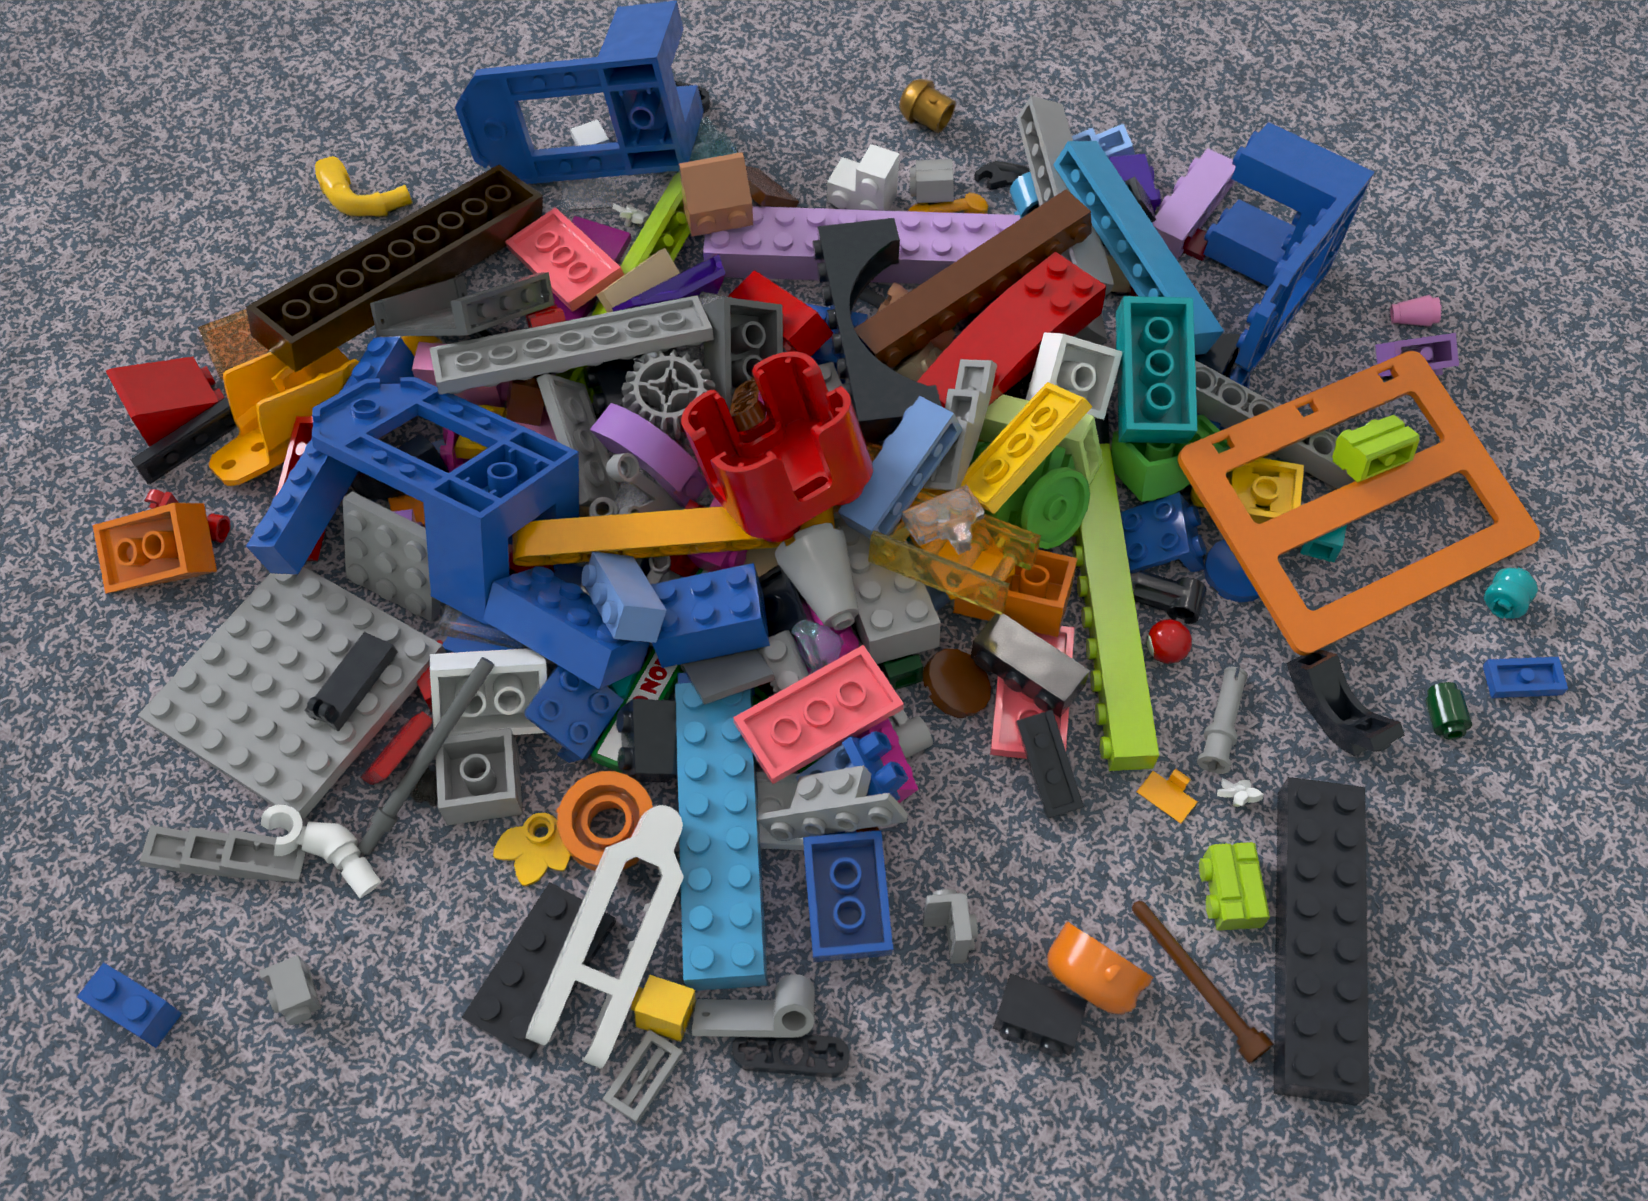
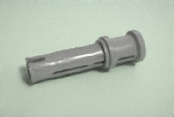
[1197,667,1248,774]

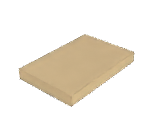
[596,248,680,313]

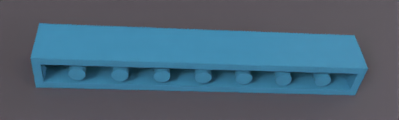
[1053,141,1224,355]

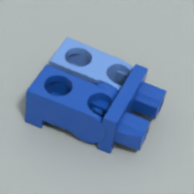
[796,731,909,835]

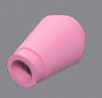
[1390,295,1441,327]

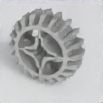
[622,349,715,440]

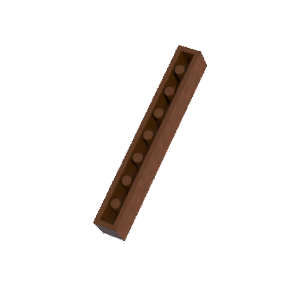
[854,189,1092,368]

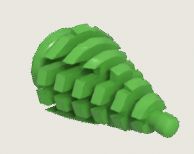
[968,441,1090,549]

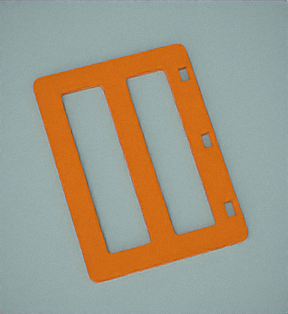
[1177,351,1540,656]

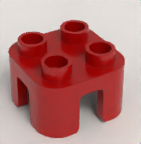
[681,352,873,542]

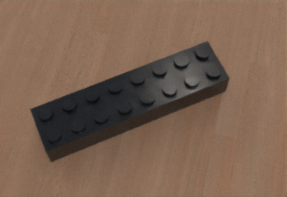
[1273,777,1369,1106]

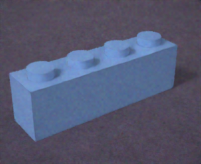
[838,396,963,545]

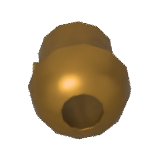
[899,79,956,133]

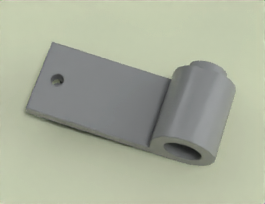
[692,974,815,1038]

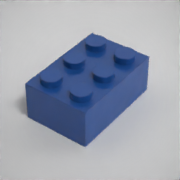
[651,563,770,668]
[803,830,893,963]

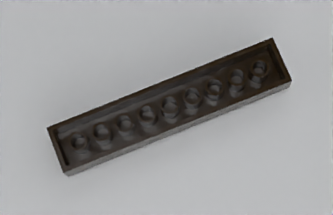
[246,164,543,372]

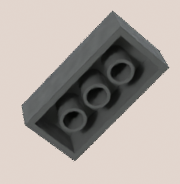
[703,297,783,411]

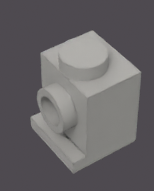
[259,955,321,1025]

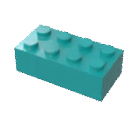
[1116,296,1197,443]

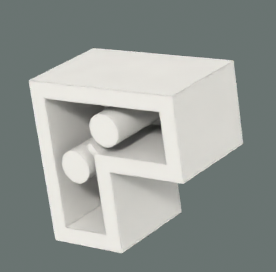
[827,144,899,211]

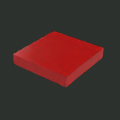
[360,711,433,785]

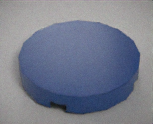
[1203,539,1260,602]

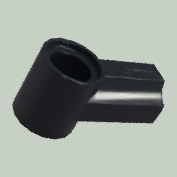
[1133,570,1207,624]

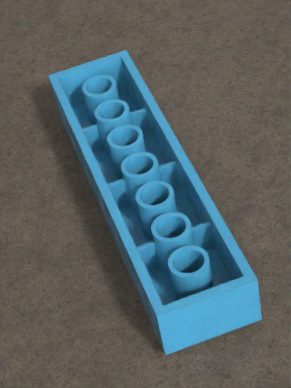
[675,683,768,991]

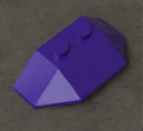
[612,254,726,312]

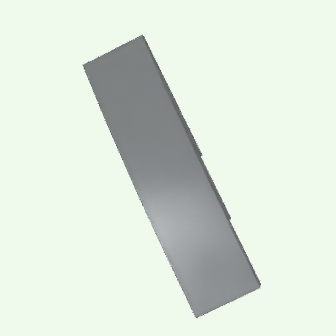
[923,359,997,492]
[140,825,306,882]

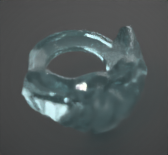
[792,620,844,675]

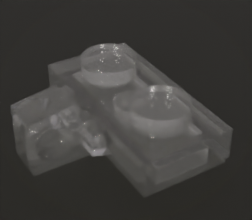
[902,485,984,555]

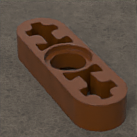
[730,378,767,432]

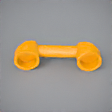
[908,193,988,214]

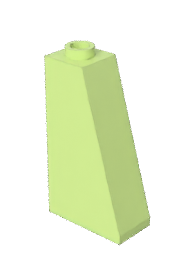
[979,395,1103,485]

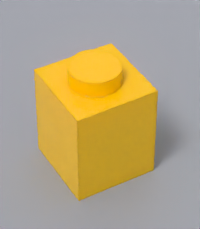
[631,975,695,1042]

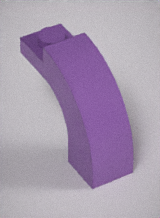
[590,403,708,508]

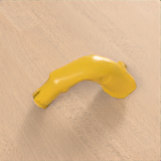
[315,156,412,217]

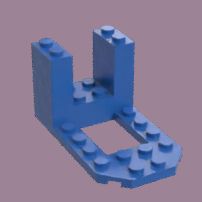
[455,0,704,184]
[1203,122,1374,374]
[312,377,579,625]

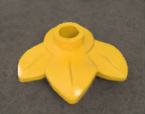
[493,813,570,886]

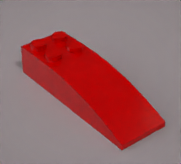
[917,252,1106,408]

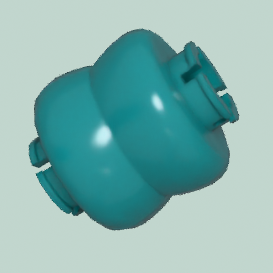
[1484,567,1538,619]

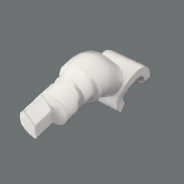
[261,805,381,898]

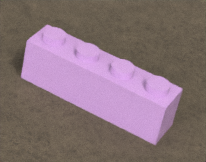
[1152,148,1236,260]

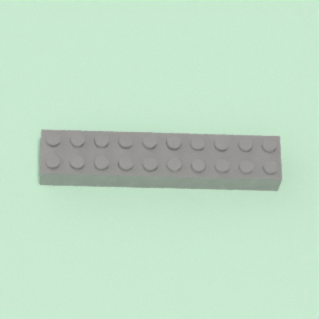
[818,362,941,664]

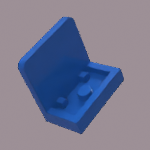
[1120,492,1207,574]
[524,665,624,763]

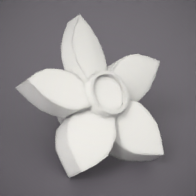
[612,203,649,227]
[1217,778,1263,807]

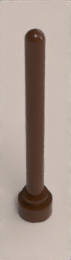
[1132,901,1274,1064]

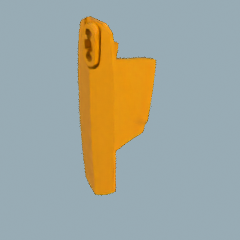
[209,336,443,486]

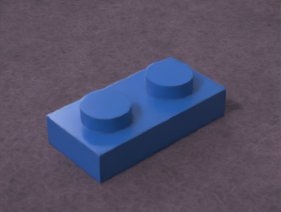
[1483,657,1568,698]

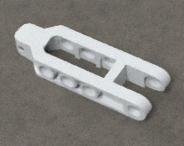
[526,805,684,1068]

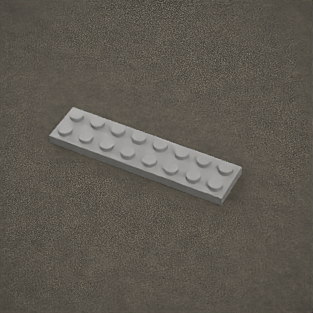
[429,295,714,395]

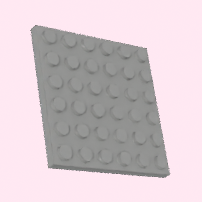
[138,566,446,821]

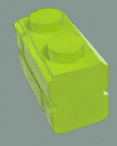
[1332,415,1420,483]
[1199,842,1270,931]

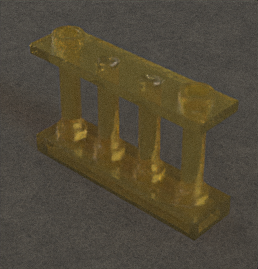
[868,490,1041,615]

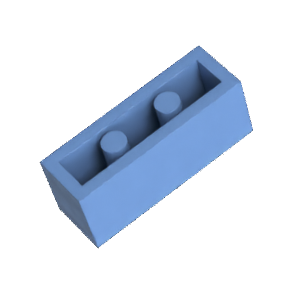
[582,551,666,643]

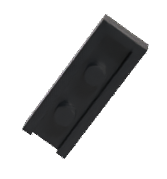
[304,632,398,731]
[1015,710,1084,818]

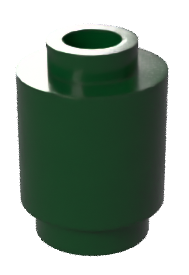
[1425,682,1472,740]

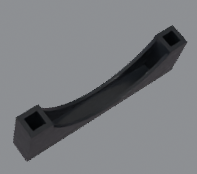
[812,218,942,443]

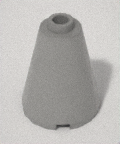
[775,523,859,630]

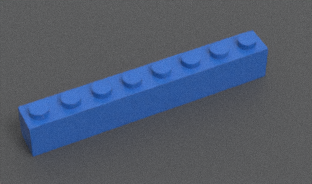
[246,336,415,574]

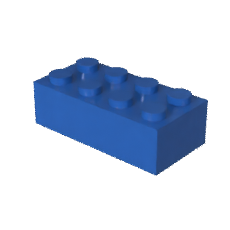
[483,566,650,689]

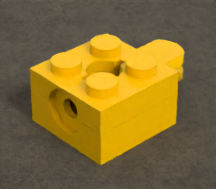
[1190,458,1304,524]

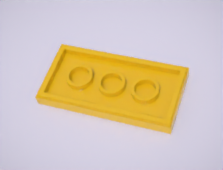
[958,382,1092,514]

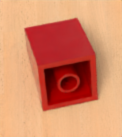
[106,356,225,447]

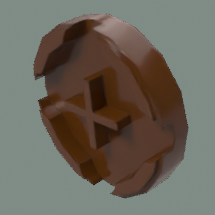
[923,649,991,718]

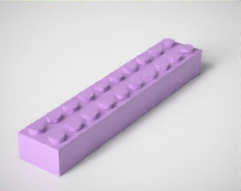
[703,206,1020,284]

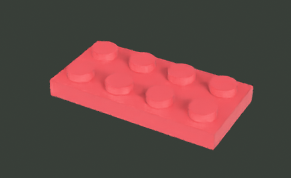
[505,207,624,312]
[990,626,1075,759]
[733,645,904,784]

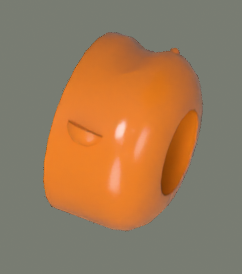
[555,771,654,871]
[1047,921,1154,1015]

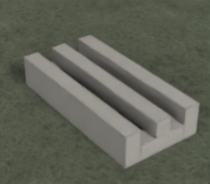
[602,1029,684,1124]

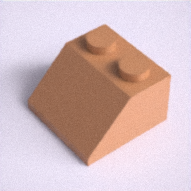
[679,152,753,237]

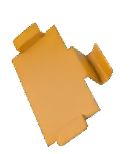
[1136,769,1197,824]

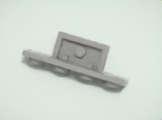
[757,765,908,841]

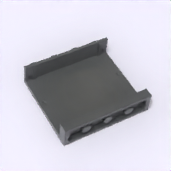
[370,272,555,337]

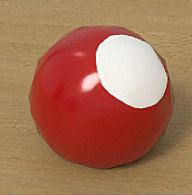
[1146,619,1192,664]

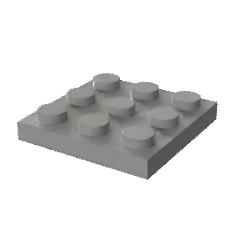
[343,491,440,622]

